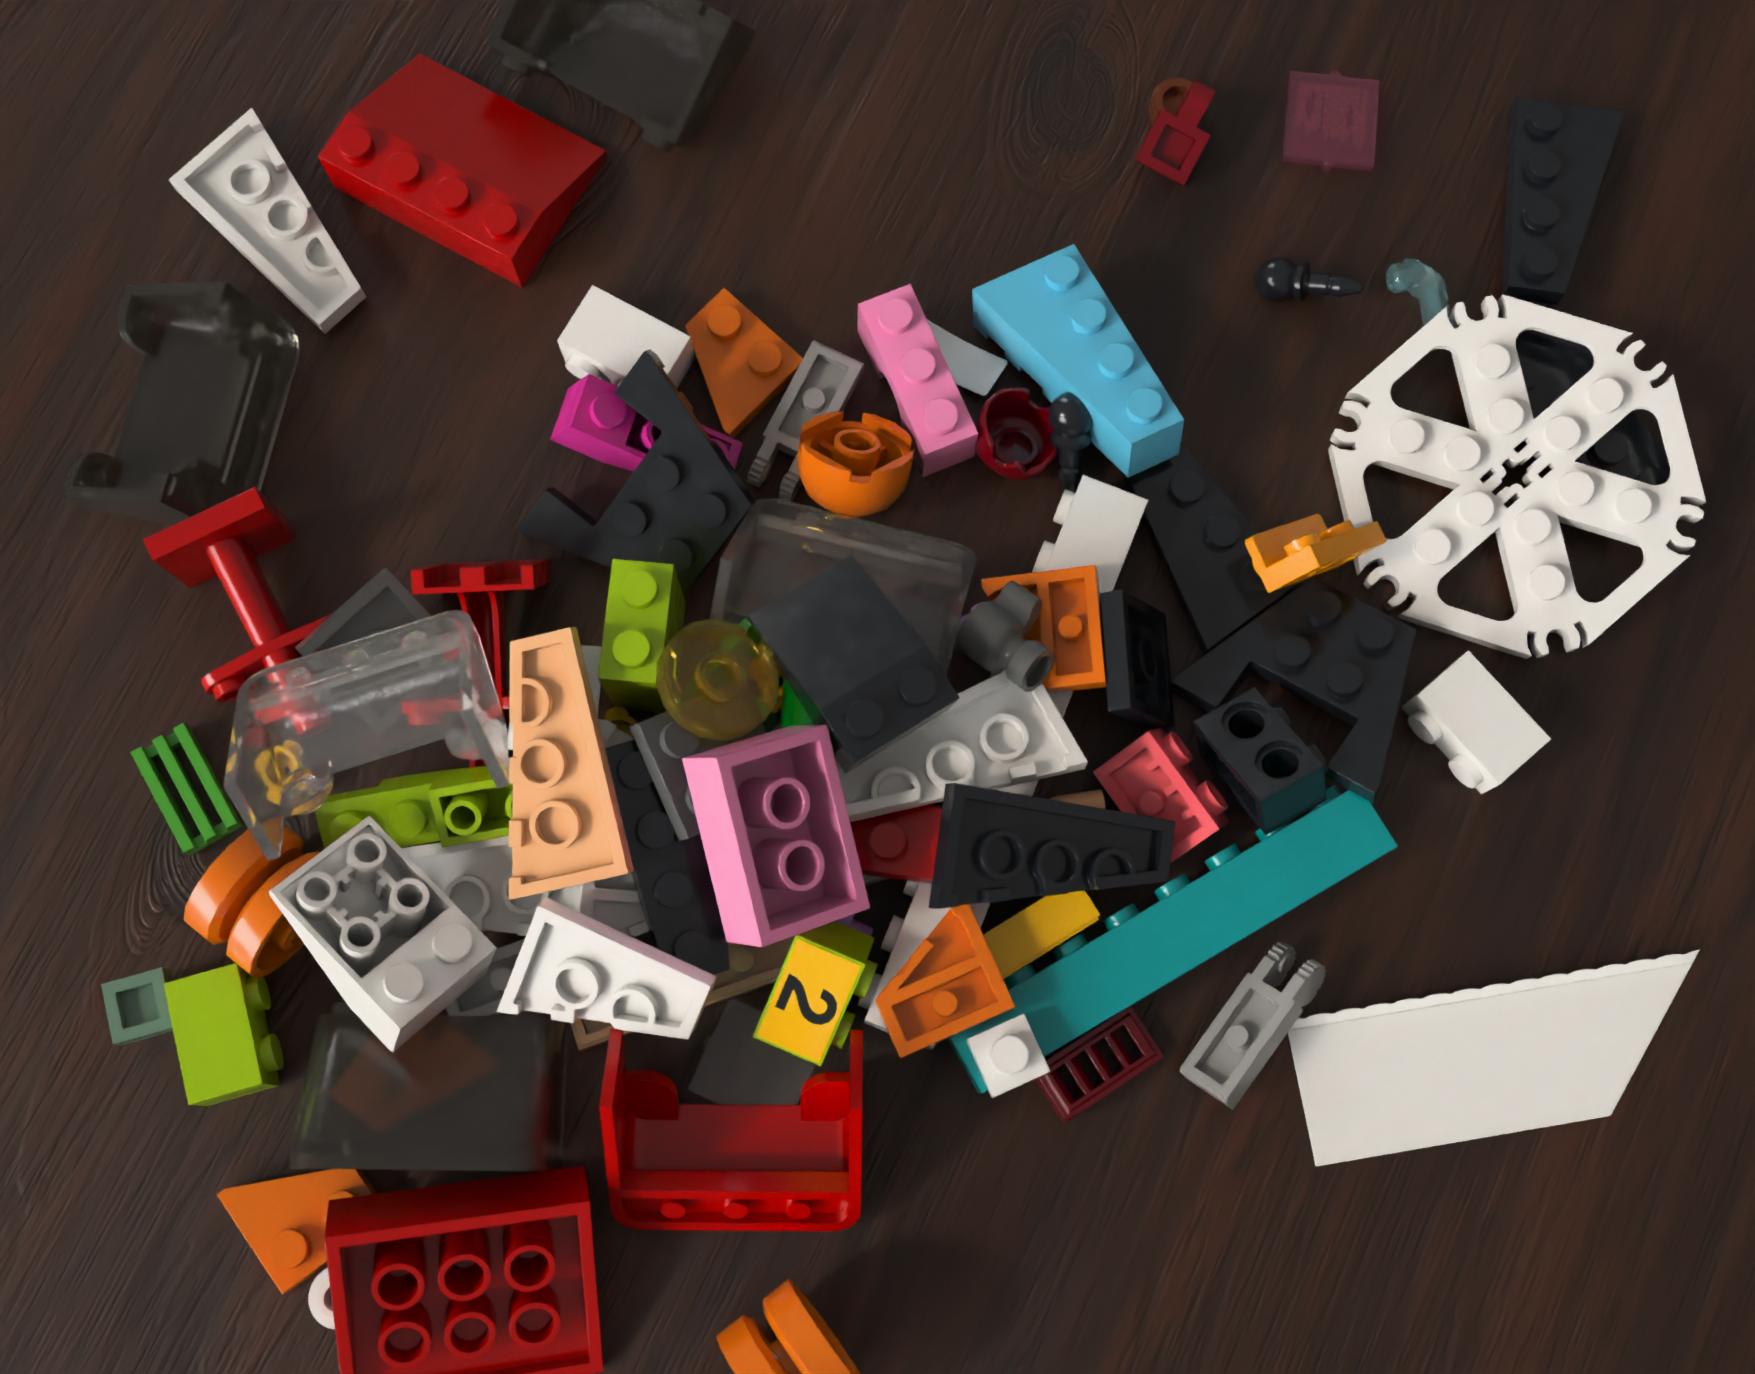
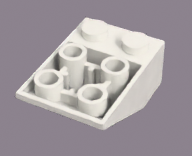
[269,815,497,1053]

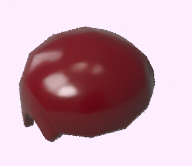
[975,387,1058,480]

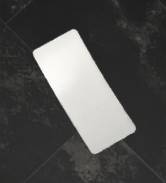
[927,319,1008,396]

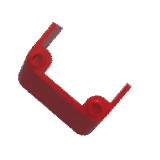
[599,1028,863,1231]

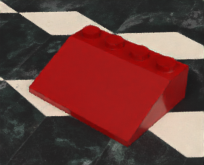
[318,54,607,288]
[324,1166,604,1374]

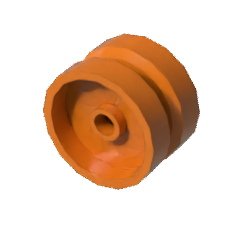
[184,818,320,979]
[716,1278,861,1374]

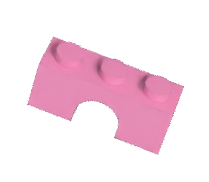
[858,284,978,477]

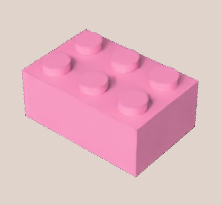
[682,724,870,947]

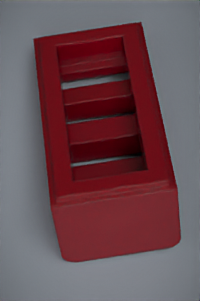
[1035,1005,1164,1123]

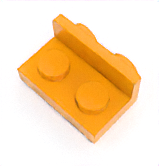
[1245,514,1387,593]

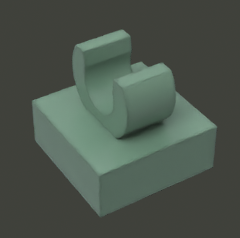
[101,967,173,1045]

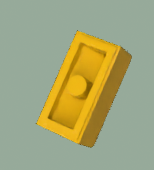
[983,890,1100,979]

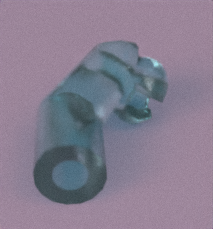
[1386,258,1452,326]

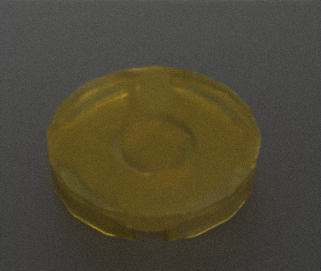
[656,619,779,741]

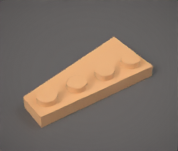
[509,627,634,900]

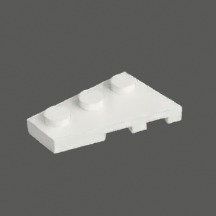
[497,897,717,1040]

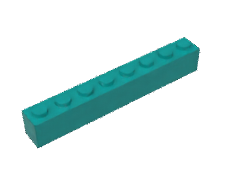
[946,785,1398,1095]

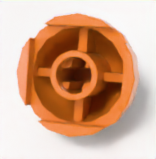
[797,411,914,519]

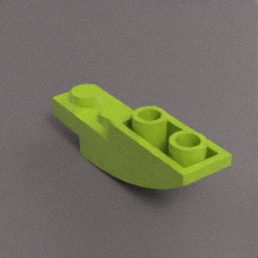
[313,765,513,849]

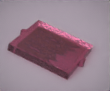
[1282,71,1380,171]

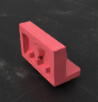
[1093,727,1230,864]

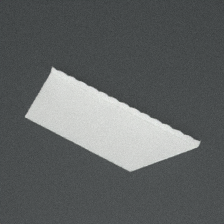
[1288,950,1699,1166]

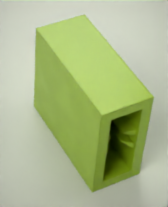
[598,559,686,713]

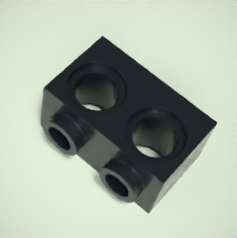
[1194,687,1328,835]

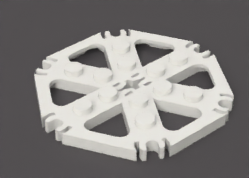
[1328,294,1706,659]

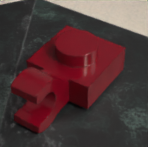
[1134,80,1216,186]

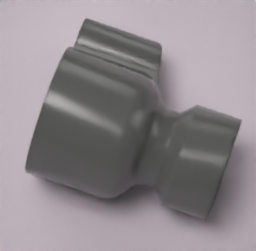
[955,581,1055,692]

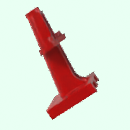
[143,487,334,738]
[402,559,551,767]

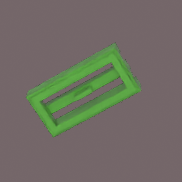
[130,723,243,856]

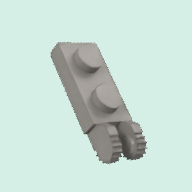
[747,340,864,503]
[1179,941,1327,1110]

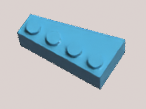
[972,244,1184,478]

